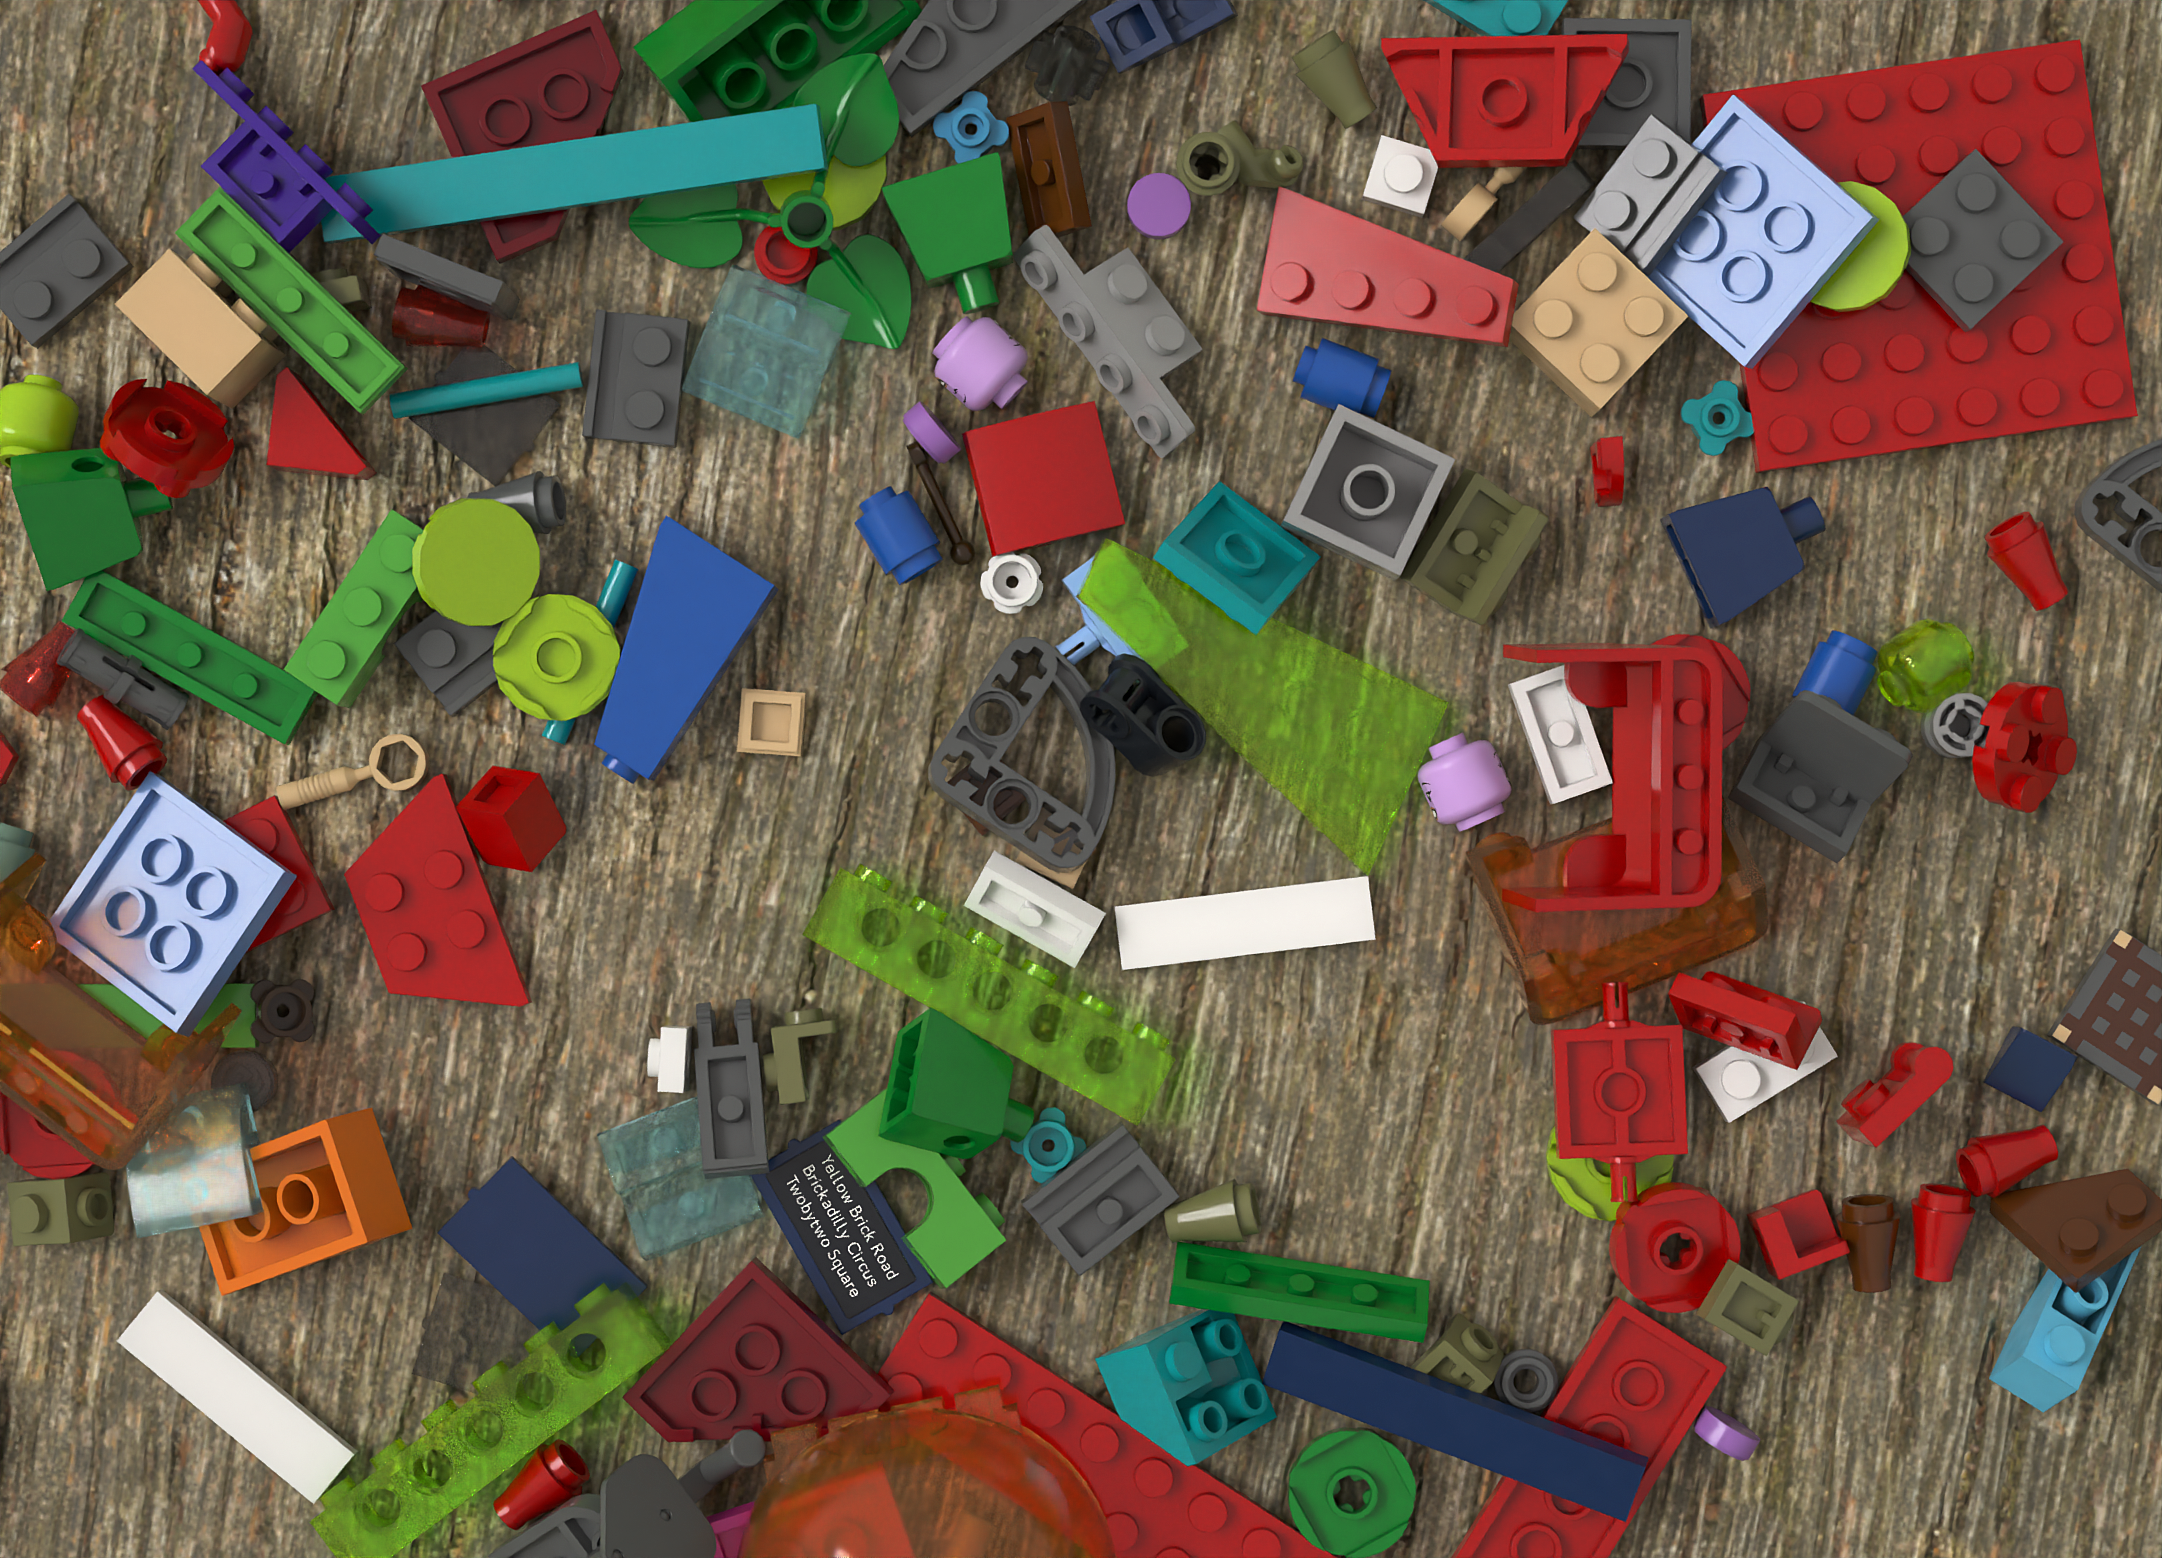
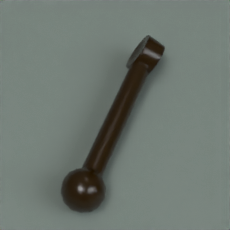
[906,441,975,565]

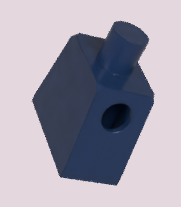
[1660,487,1826,629]

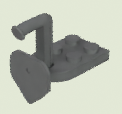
[488,1429,766,1558]

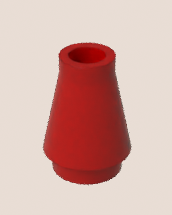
[1984,512,2069,611]
[77,695,167,791]
[1956,1125,2058,1198]
[1911,1183,1976,1282]
[493,1439,590,1530]

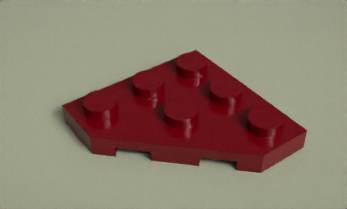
[421,10,624,264]
[622,1257,894,1442]

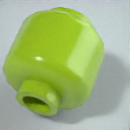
[0,375,79,469]

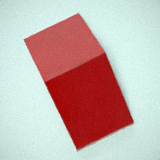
[266,367,377,481]

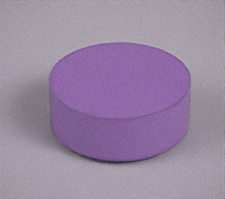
[1127,173,1191,240]
[903,401,961,464]
[1693,1405,1760,1461]

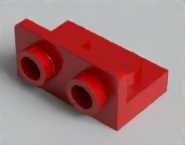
[1668,971,1823,1070]

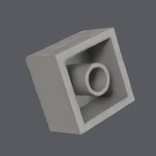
[1280,404,1455,581]

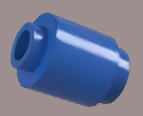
[1292,338,1392,418]
[854,486,943,586]
[1792,630,1878,716]

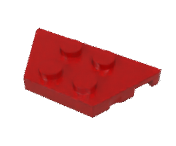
[1381,34,1629,168]
[344,774,532,1007]

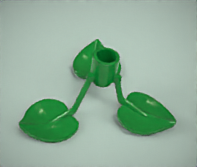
[628,53,912,349]

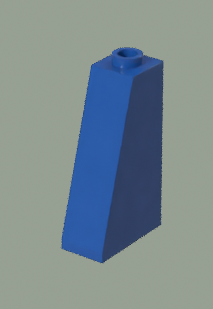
[594,515,779,784]

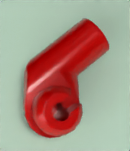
[198,0,253,76]

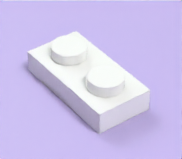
[1508,665,1613,805]
[964,850,1106,968]
[1692,1001,1838,1123]

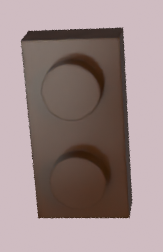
[1006,101,1092,238]

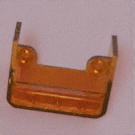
[0,852,242,1170]

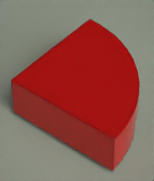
[1590,436,1624,507]

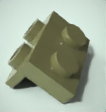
[1399,468,1548,625]

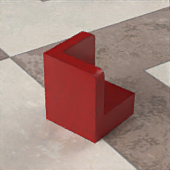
[456,765,566,872]
[1746,1189,1850,1280]

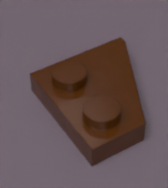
[1990,1169,2162,1293]

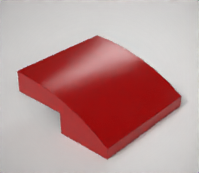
[962,401,1125,557]

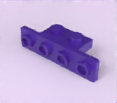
[192,60,381,253]

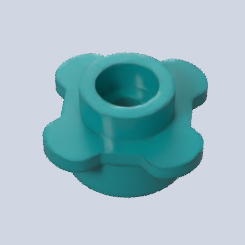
[1681,380,1754,456]
[1010,1107,1086,1183]

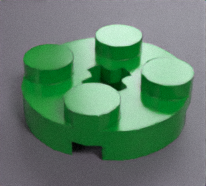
[1287,1427,1416,1558]

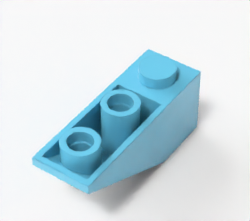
[1989,1246,2141,1413]

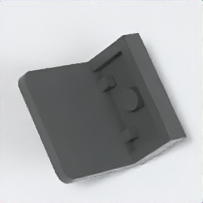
[1728,690,1913,863]

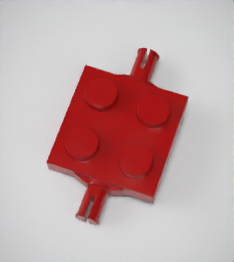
[1551,982,1688,1202]

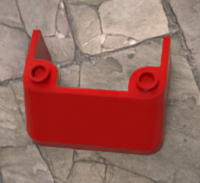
[1502,643,1723,912]

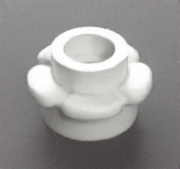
[980,553,1043,614]

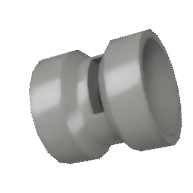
[1921,693,1989,758]

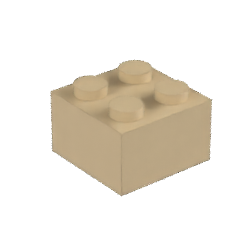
[1509,228,1688,417]
[115,249,286,409]

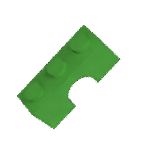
[283,509,424,708]
[822,1088,1006,1289]

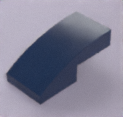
[1089,0,1238,74]

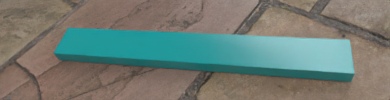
[321,104,828,244]

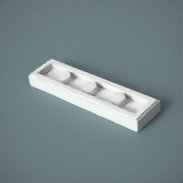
[1114,876,1376,970]
[117,1290,358,1504]

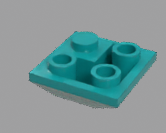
[1095,1309,1277,1466]

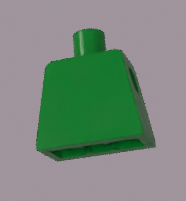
[881,152,1013,314]
[10,448,173,591]
[878,1007,1034,1159]

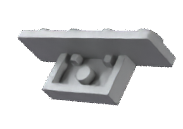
[1013,225,1203,458]

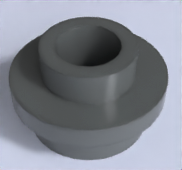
[1493,1349,1558,1413]

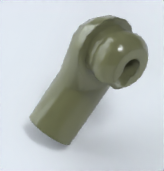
[1216,120,1304,190]

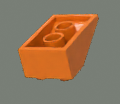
[182,1107,413,1296]

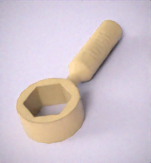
[1441,167,1527,242]
[276,734,430,810]

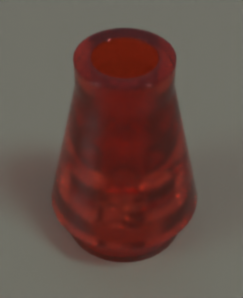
[392,284,490,349]
[0,621,74,718]

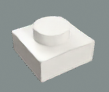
[1362,135,1438,218]
[647,1025,693,1093]

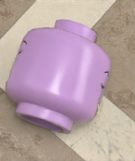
[932,316,1028,411]
[1417,733,1512,832]

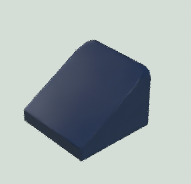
[1983,1026,2078,1112]

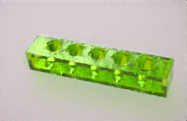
[802,863,1176,1126]
[310,1282,672,1558]

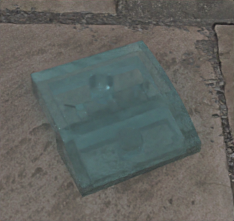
[681,264,851,439]
[125,1082,264,1238]
[597,1096,765,1261]

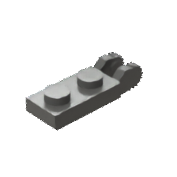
[694,998,770,1179]

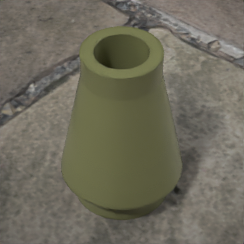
[1291,29,1377,129]
[1176,132,1240,196]
[1164,1179,1262,1243]

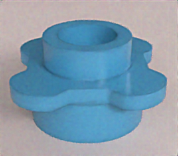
[933,91,1009,164]

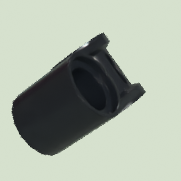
[1080,654,1206,777]

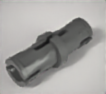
[56,628,189,730]

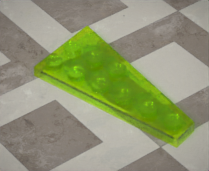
[1076,538,1449,876]

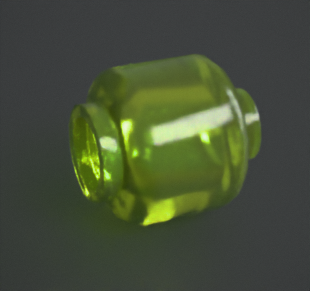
[1877,619,1974,714]

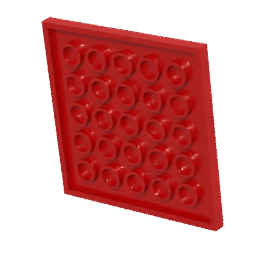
[1699,39,2138,473]

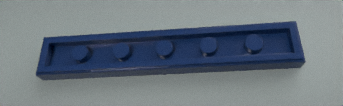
[1262,1321,1649,1522]

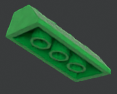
[633,0,922,123]

